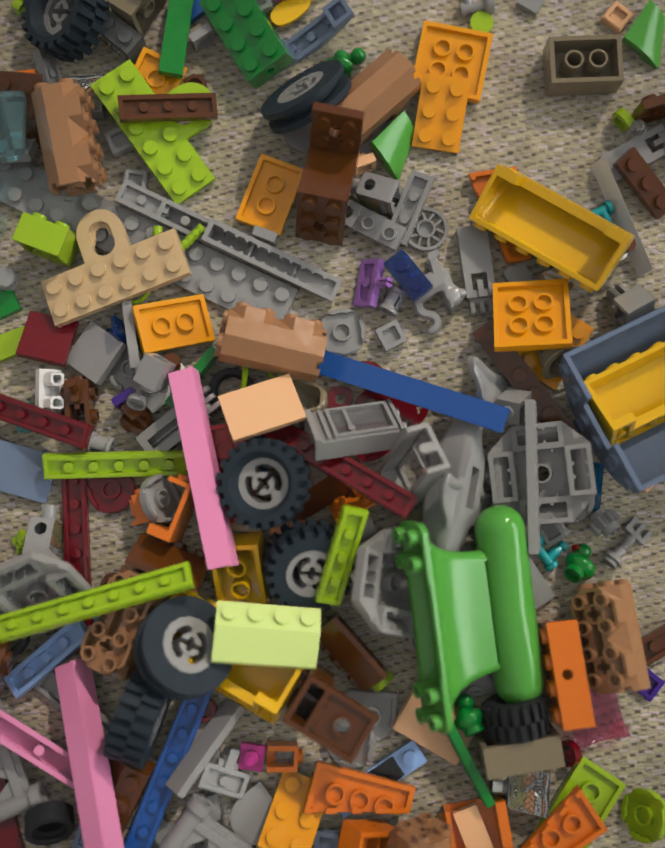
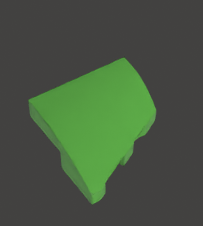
[622,0,665,69]
[369,111,414,180]

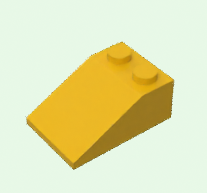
[212,531,269,605]

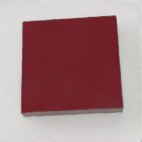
[16,311,79,367]

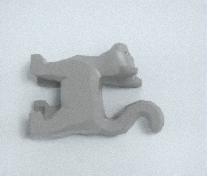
[396,249,467,335]

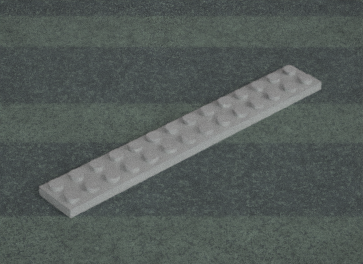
[0,162,299,320]

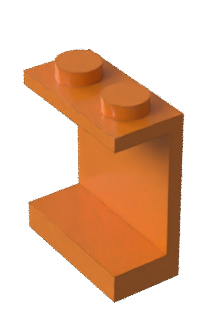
[146,473,195,542]
[439,794,514,848]

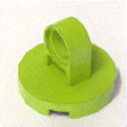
[621,788,665,844]

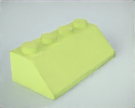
[211,600,321,670]

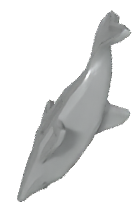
[418,356,509,552]

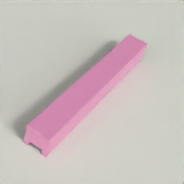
[168,366,239,570]
[54,659,124,848]
[0,709,74,789]

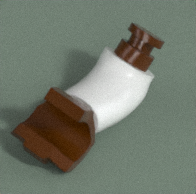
[119,353,185,435]

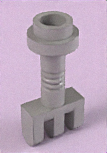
[603,516,653,569]

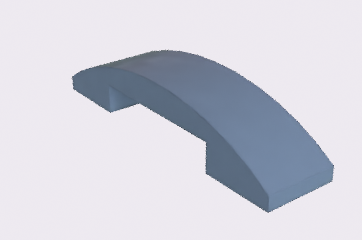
[281,0,354,72]

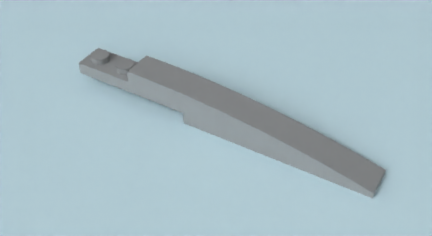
[114,179,343,303]

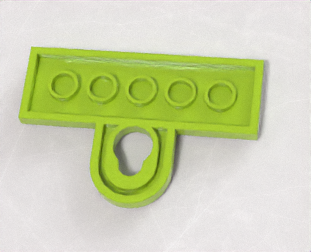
[90,59,215,205]

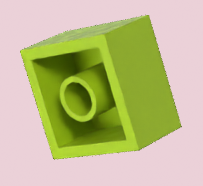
[12,212,80,268]

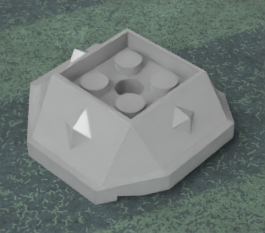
[488,421,597,526]
[350,527,414,639]
[0,548,93,635]

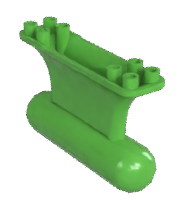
[392,505,545,734]

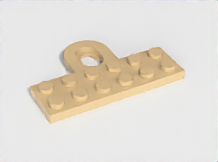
[40,209,192,328]

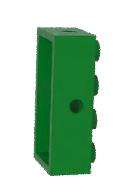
[199,0,294,89]

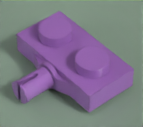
[353,258,393,308]

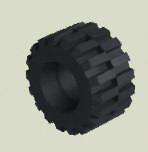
[481,694,551,744]

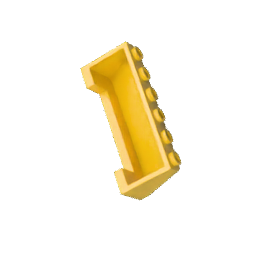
[469,164,635,293]
[583,341,665,447]
[168,590,305,724]

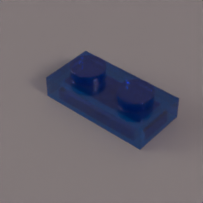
[383,249,433,303]

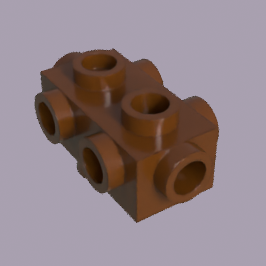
[60,375,100,429]

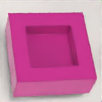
[238,741,266,772]

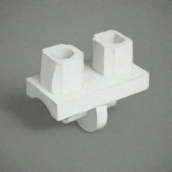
[32,369,64,414]

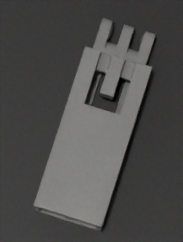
[596,123,665,183]
[455,226,495,317]
[135,385,221,451]

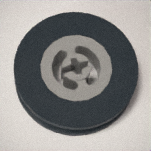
[260,60,352,134]
[134,596,233,701]

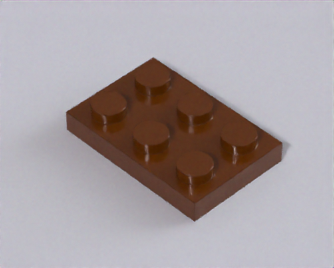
[0,70,42,150]

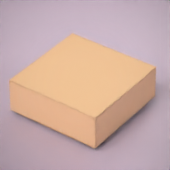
[600,0,635,34]

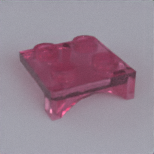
[573,689,630,749]

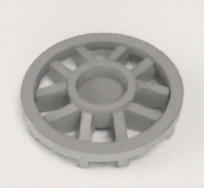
[409,207,448,252]

